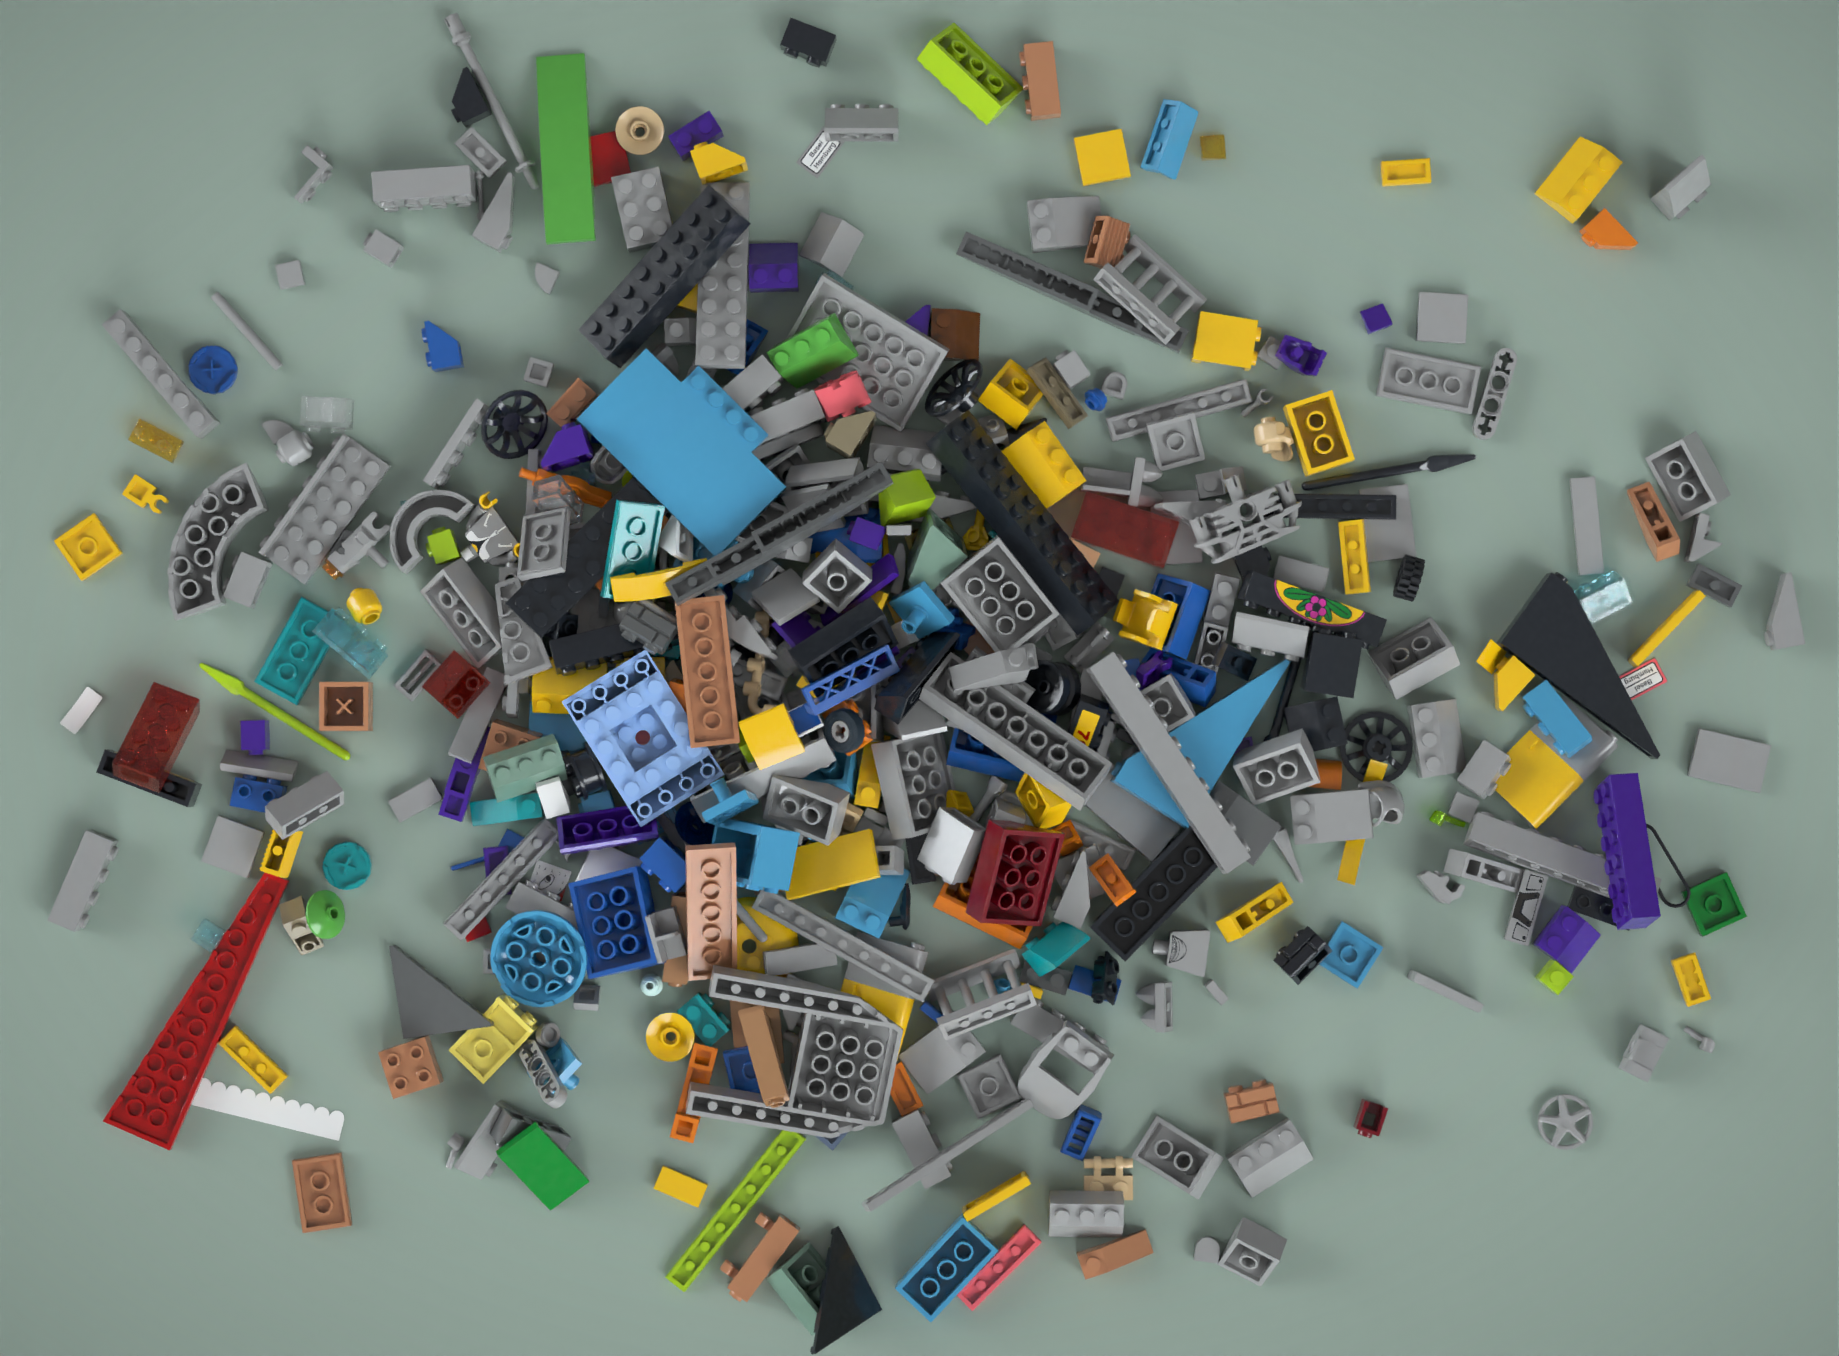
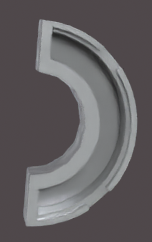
[389,490,476,574]

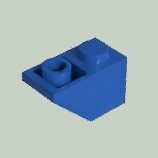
[421,321,464,372]

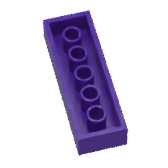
[1593,773,1661,930]

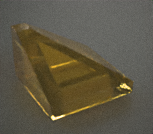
[1200,135,1226,161]

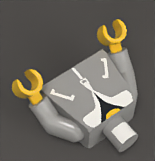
[459,491,520,566]

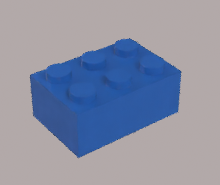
[639,836,686,893]

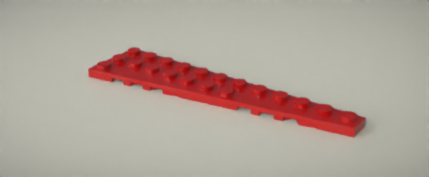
[103,873,289,1151]

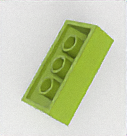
[917,23,1023,125]

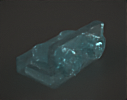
[1574,571,1633,624]

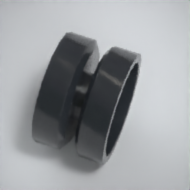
[1025,660,1081,716]

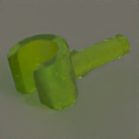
[1429,810,1465,828]

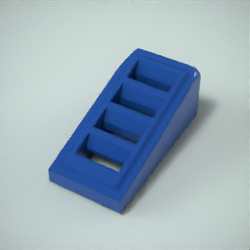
[1060,1104,1102,1161]

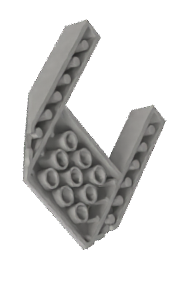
[686,965,903,1138]

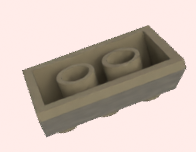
[824,411,877,459]

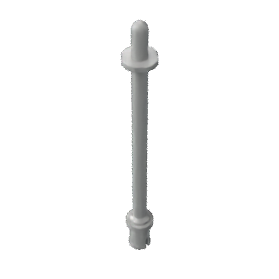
[444,13,539,189]

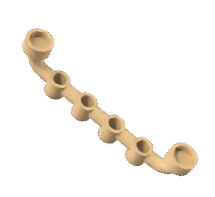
[743,609,776,715]

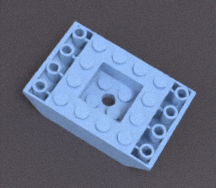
[562,650,725,827]

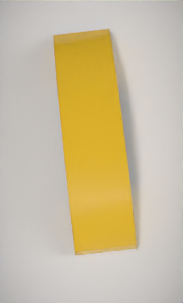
[610,558,707,602]

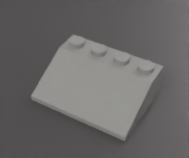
[941,535,1060,652]
[871,732,956,840]

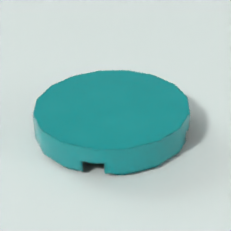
[322,841,372,890]

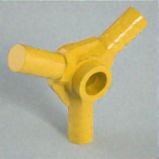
[963,509,989,551]

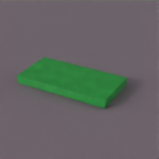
[496,1122,590,1211]

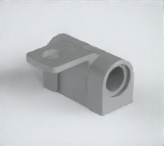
[1619,1024,1669,1082]

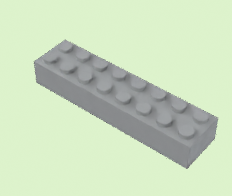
[919,652,1113,811]

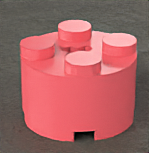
[814,370,872,422]

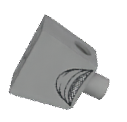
[1152,929,1211,977]

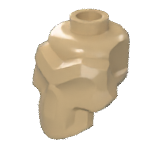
[1254,417,1294,461]

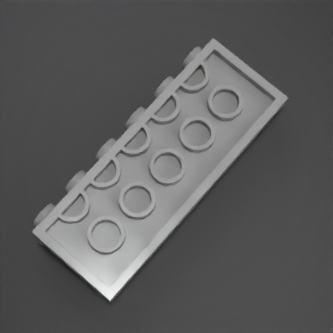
[259,434,391,585]

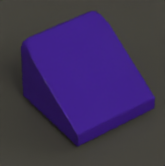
[1360,303,1393,335]

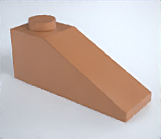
[1627,481,1680,562]
[1076,1229,1154,1280]

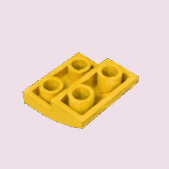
[738,703,805,770]

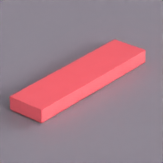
[957,1224,1042,1311]

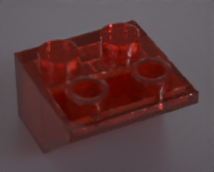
[421,650,491,719]

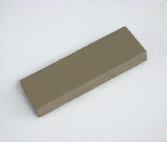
[1026,357,1088,429]

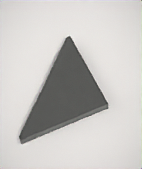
[389,945,494,1039]

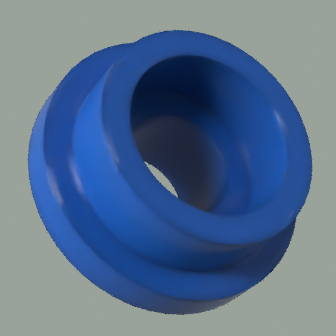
[1085,388,1107,411]

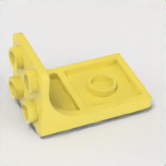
[449,993,538,1084]

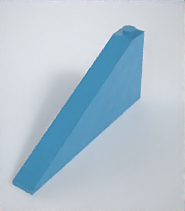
[1110,660,1290,828]

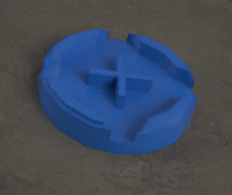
[188,346,238,394]

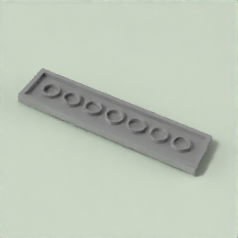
[695,183,750,369]

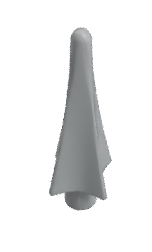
[1273,820,1303,883]

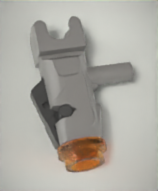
[322,511,391,580]

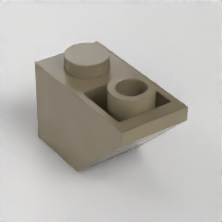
[279,896,324,955]

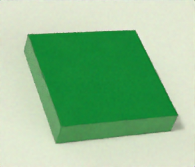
[1681,872,1747,937]

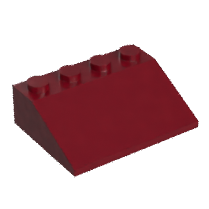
[965,819,1065,926]

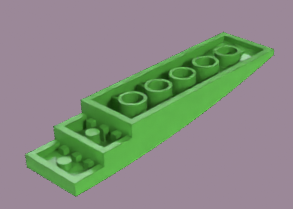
[536,53,596,245]

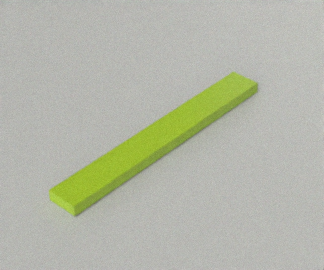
[665,1130,806,1292]

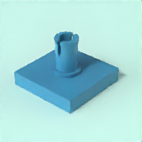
[889,581,955,639]
[701,778,759,826]
[527,1037,582,1094]

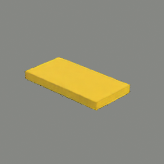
[785,829,881,900]

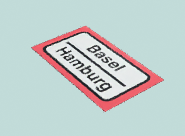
[1619,658,1667,700]

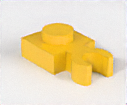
[122,474,169,514]

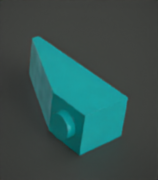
[470,793,545,826]

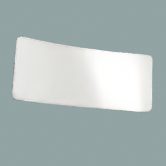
[60,687,102,734]

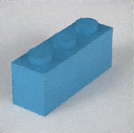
[1522,680,1592,758]

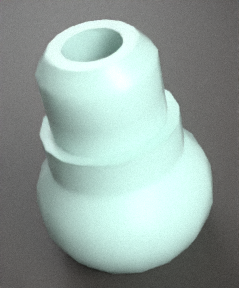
[640,973,663,996]

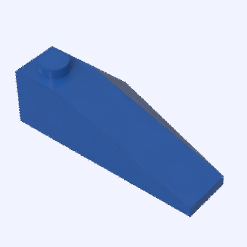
[808,508,883,563]

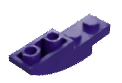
[438,726,491,822]

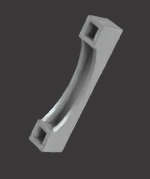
[102,309,220,439]

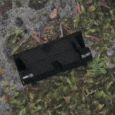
[1091,951,1119,1006]

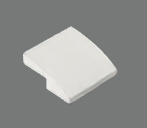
[575,847,642,882]

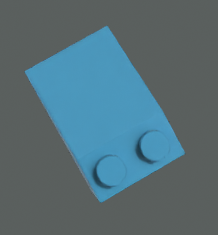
[835,868,910,939]

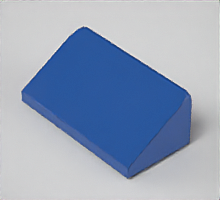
[1068,965,1122,1002]

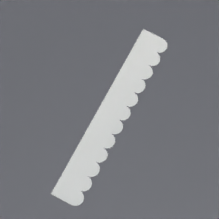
[191,1078,344,1141]

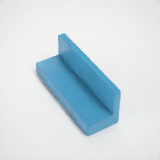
[1140,99,1198,180]

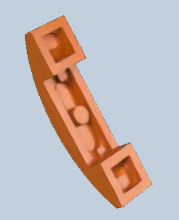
[670,1042,718,1143]

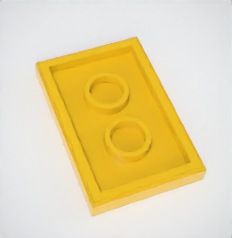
[962,1171,1031,1222]

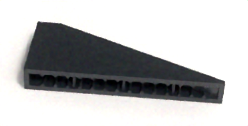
[1496,572,1660,759]

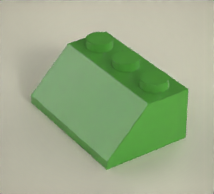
[766,313,859,389]

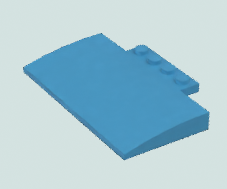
[577,348,786,556]

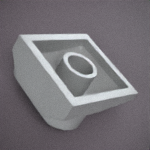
[1140,673,1196,732]

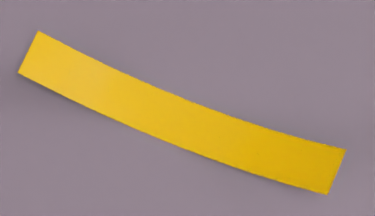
[1337,759,1388,885]

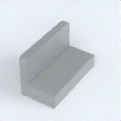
[1080,467,1132,498]

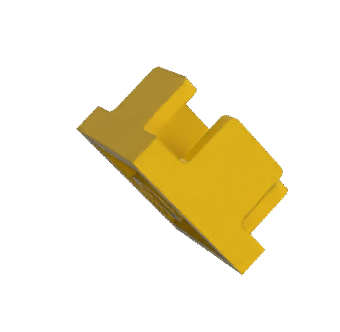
[1113,589,1178,650]

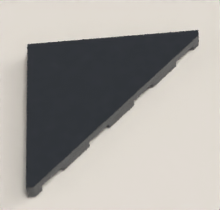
[810,1226,882,1355]

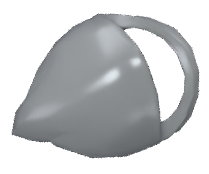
[1357,780,1404,827]

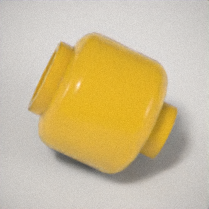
[346,587,382,625]

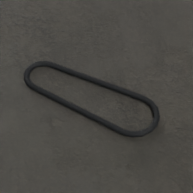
[1646,824,1691,908]

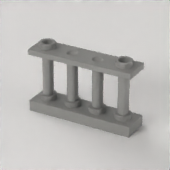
[1093,234,1207,345]
[928,948,1037,1040]

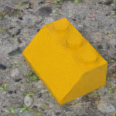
[1534,136,1623,224]
[1001,421,1087,509]
[532,657,608,714]

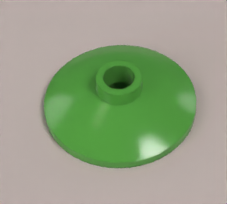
[306,890,345,939]

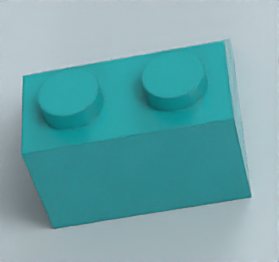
[1021,921,1091,977]

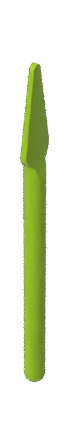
[199,662,351,760]

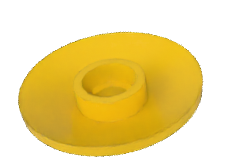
[646,1013,695,1062]

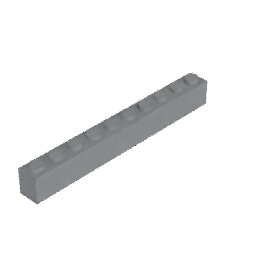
[1086,652,1251,874]

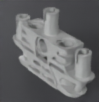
[1189,474,1302,564]

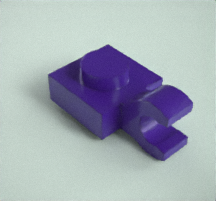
[1136,650,1172,690]

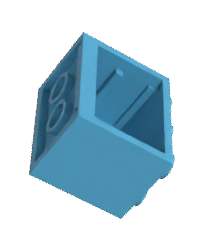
[711,819,800,894]

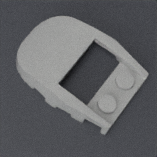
[1018,1020,1114,1119]

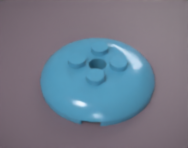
[490,910,587,1007]

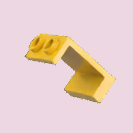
[1191,311,1262,371]

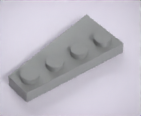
[495,576,553,685]

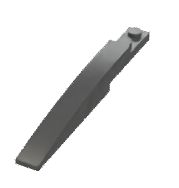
[956,232,1189,353]
[665,462,894,606]

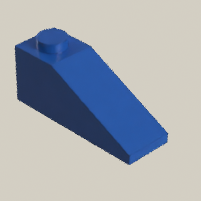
[1140,648,1216,707]

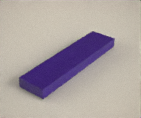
[820,553,899,626]

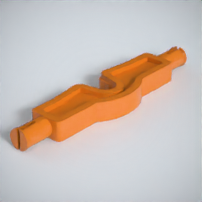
[519,467,612,508]

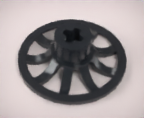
[925,359,983,417]
[481,390,548,459]
[1340,711,1413,782]

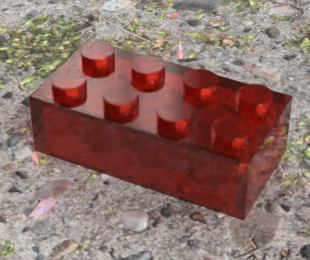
[1071,491,1180,570]
[112,682,200,793]

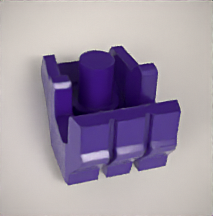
[1275,335,1327,377]

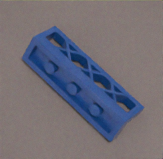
[801,644,900,716]

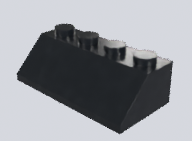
[788,597,899,697]
[874,632,960,724]

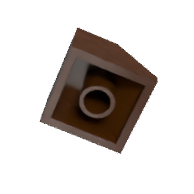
[931,308,980,361]

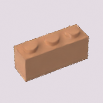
[1019,41,1061,121]

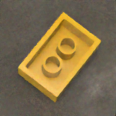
[1283,390,1355,477]

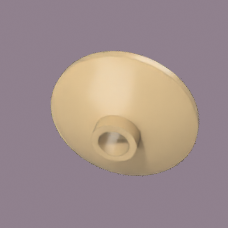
[615,106,664,155]

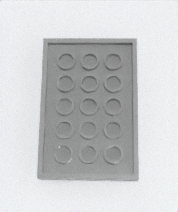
[787,273,950,432]

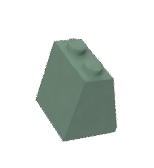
[905,508,968,590]

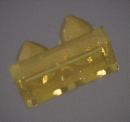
[128,419,184,463]

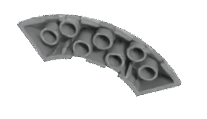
[167,463,269,621]

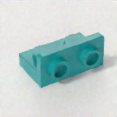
[677,992,731,1046]

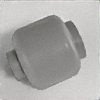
[276,430,314,466]

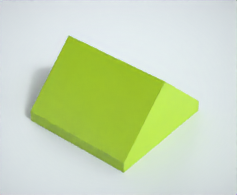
[878,468,936,526]

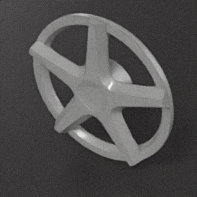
[1538,1094,1593,1150]

